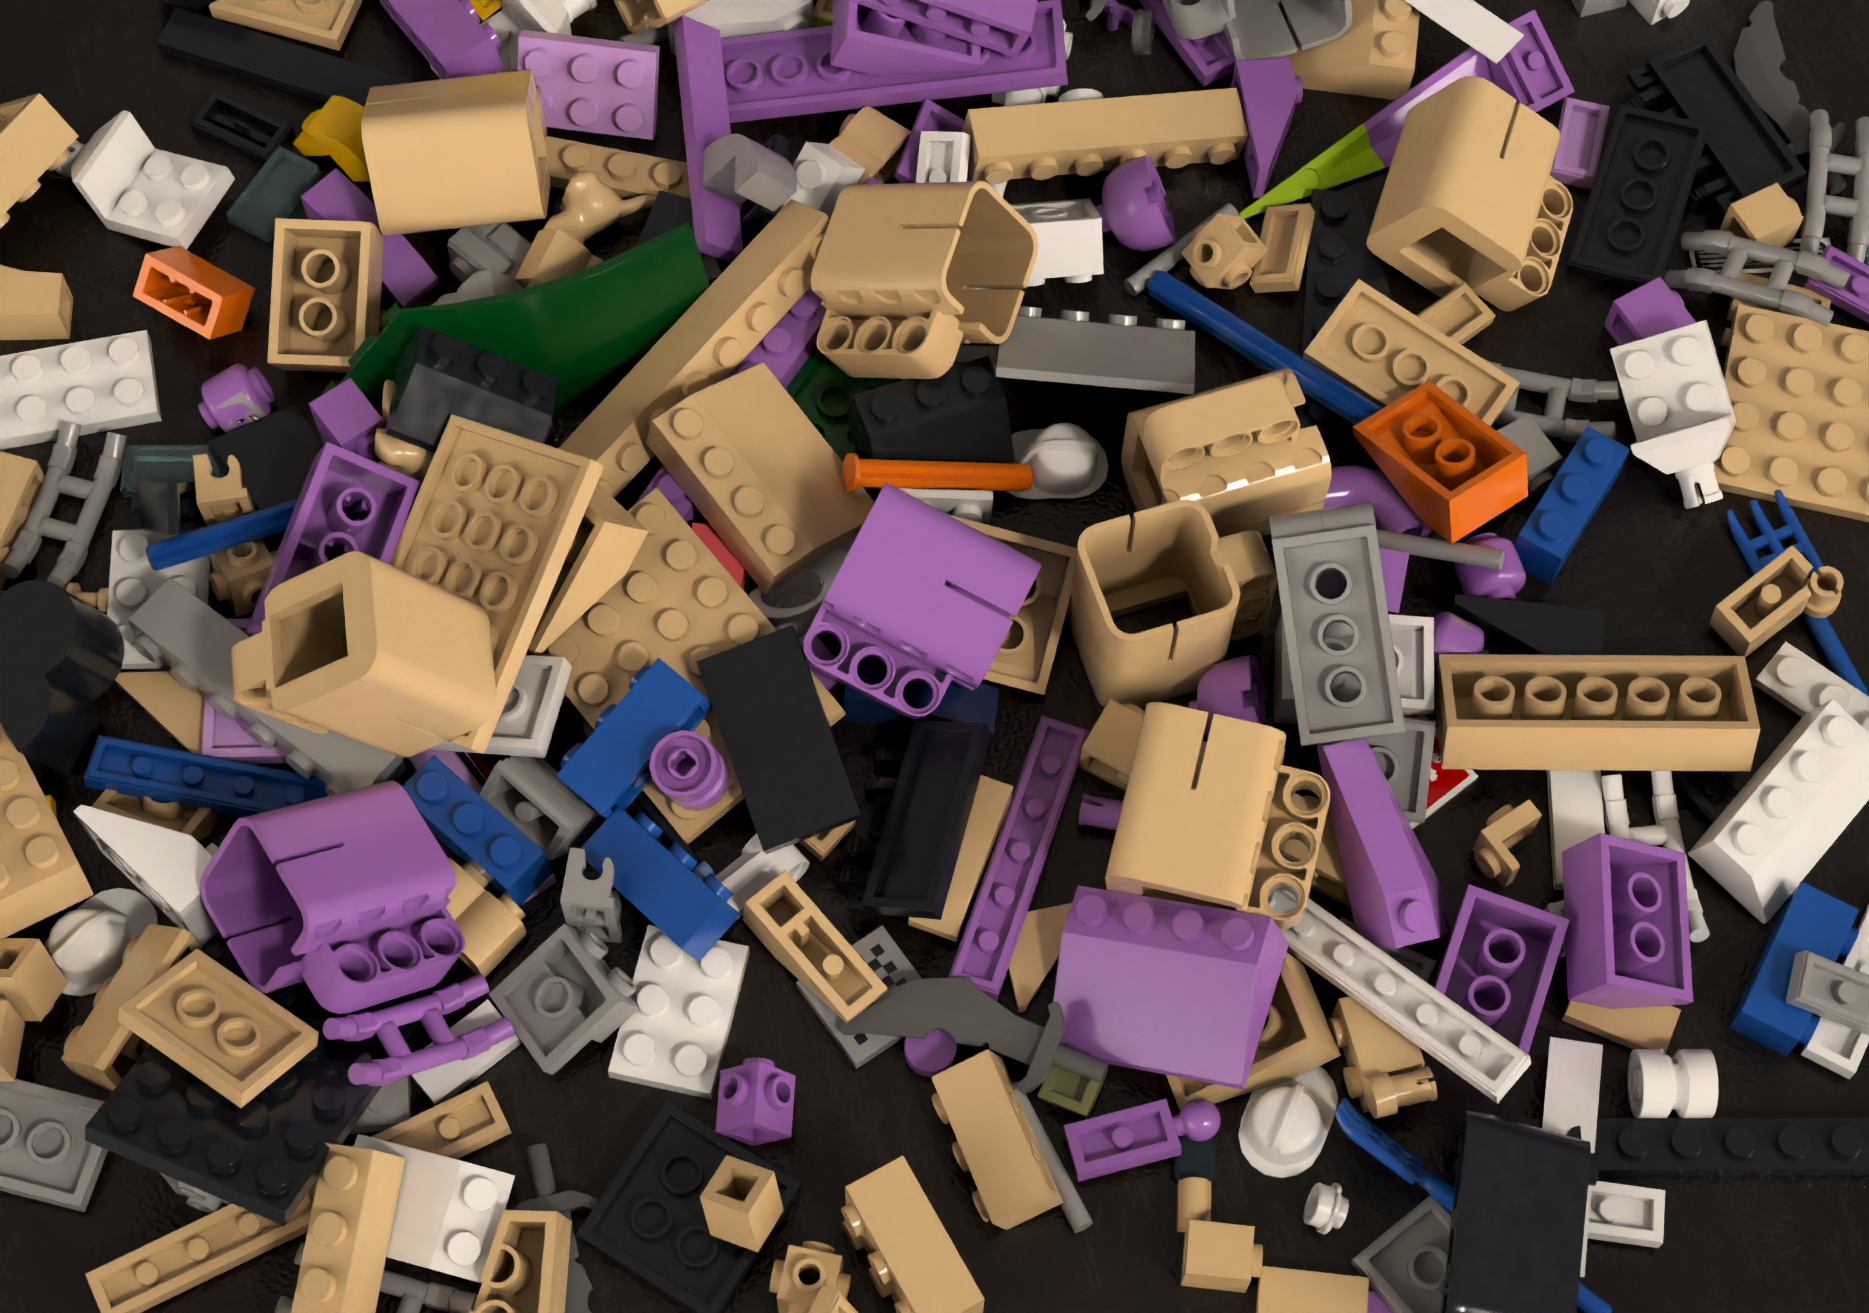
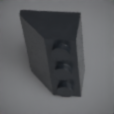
[385,325,557,453]
[845,356,1015,497]

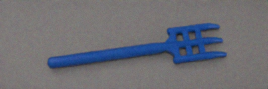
[1726,489,1869,696]
[1335,1098,1612,1313]

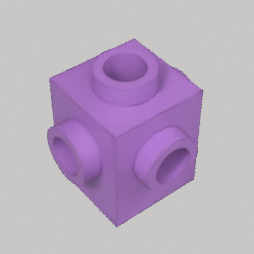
[715,1058,796,1146]

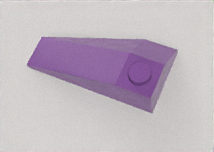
[1317,738,1450,950]

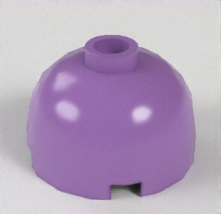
[1095,154,1177,252]
[1189,655,1272,740]

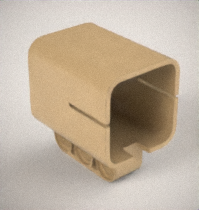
[361,69,551,236]
[1366,76,1573,312]
[811,181,1038,379]
[1121,368,1332,538]
[1068,499,1278,708]
[231,551,497,758]
[1105,702,1330,929]

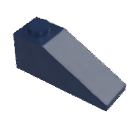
[843,657,999,738]

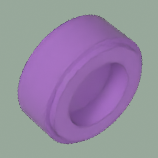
[904,1029,957,1077]

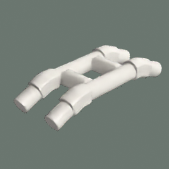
[1601,771,1710,942]

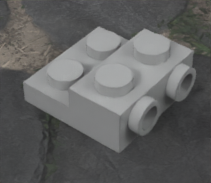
[489,924,639,1075]

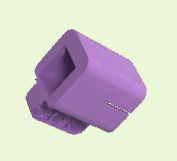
[802,482,1042,719]
[200,781,465,1014]

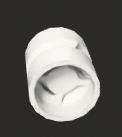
[1627,1049,1719,1118]

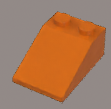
[1353,380,1528,544]

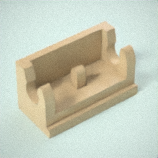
[193,454,266,543]

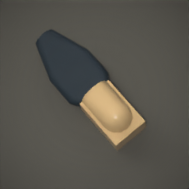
[1173,1135,1216,1232]

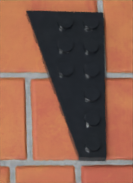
[1296,189,1393,448]

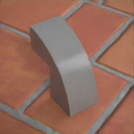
[702,134,797,212]

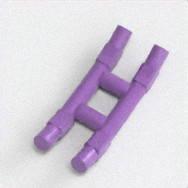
[323,973,514,1086]

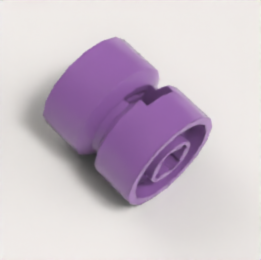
[649,730,730,811]

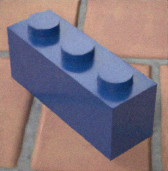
[1514,426,1631,585]
[556,657,713,819]
[402,755,554,907]
[581,806,741,962]
[1728,881,1859,1056]

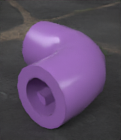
[1323,465,1431,537]

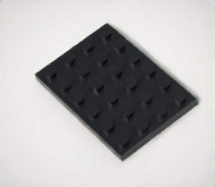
[85,923,440,1226]

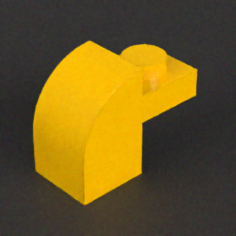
[293,95,370,182]

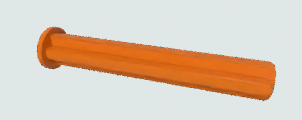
[842,453,1033,493]

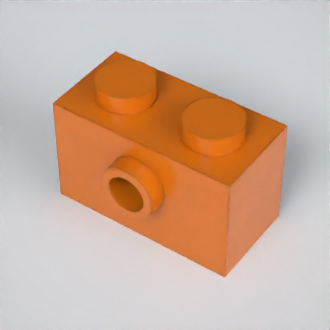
[133,246,256,340]

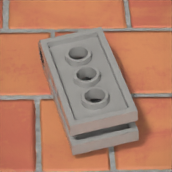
[1269,502,1406,746]

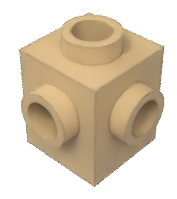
[1181,213,1269,290]
[209,538,277,617]
[769,1241,851,1313]

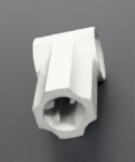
[715,833,809,919]

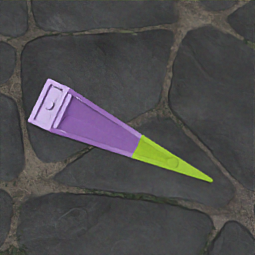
[1238,9,1575,219]

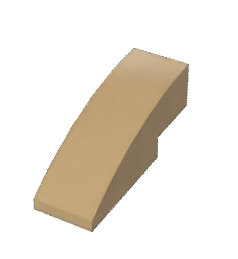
[908,775,1014,942]

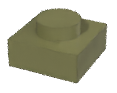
[1037,1065,1108,1119]

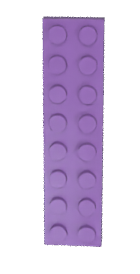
[721,0,1068,123]

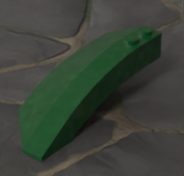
[322,222,710,417]

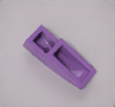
[301,168,439,309]

